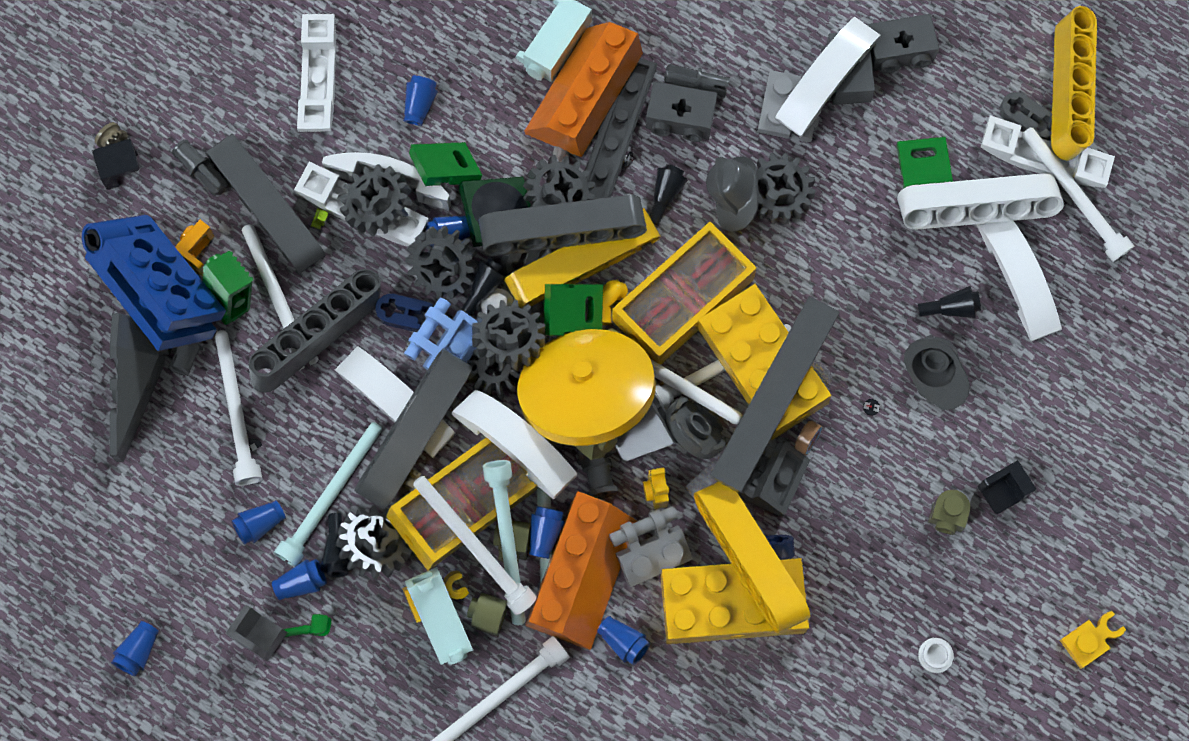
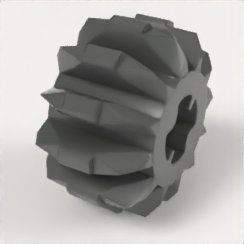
[467,349,523,400]

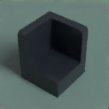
[92,139,140,190]
[977,460,1037,514]

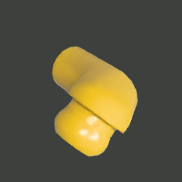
[602,280,628,326]

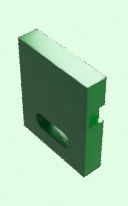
[896,137,953,189]
[409,142,482,186]
[544,284,603,336]

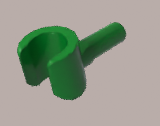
[284,614,332,638]

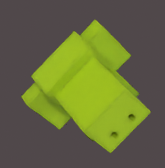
[311,208,328,229]

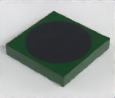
[459,176,531,247]

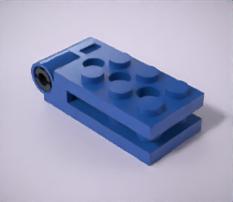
[82,215,226,351]

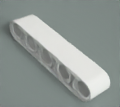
[897,173,1064,230]

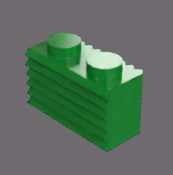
[202,251,253,325]

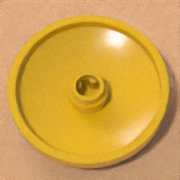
[517,329,656,446]

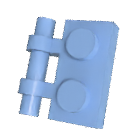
[404,297,477,370]

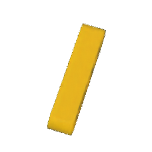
[1051,6,1097,161]
[504,208,661,309]
[694,482,810,634]

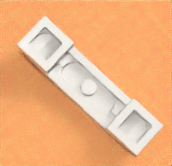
[297,14,336,132]
[775,17,881,137]
[980,115,1115,188]
[322,152,451,211]
[294,161,429,247]
[976,221,1062,342]
[335,346,456,458]
[452,389,577,499]

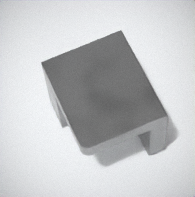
[225,605,288,662]

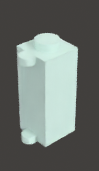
[516,0,592,82]
[405,567,473,665]

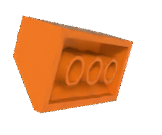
[524,22,643,157]
[525,491,637,650]

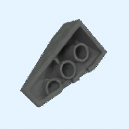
[110,313,172,462]

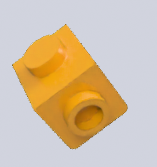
[175,219,215,277]

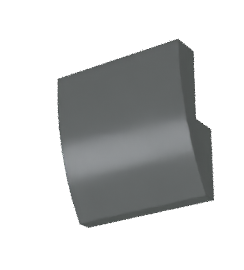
[737,439,810,516]

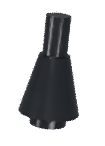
[649,164,688,226]
[461,257,507,317]
[918,286,981,318]
[320,513,355,578]

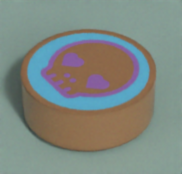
[794,420,823,456]

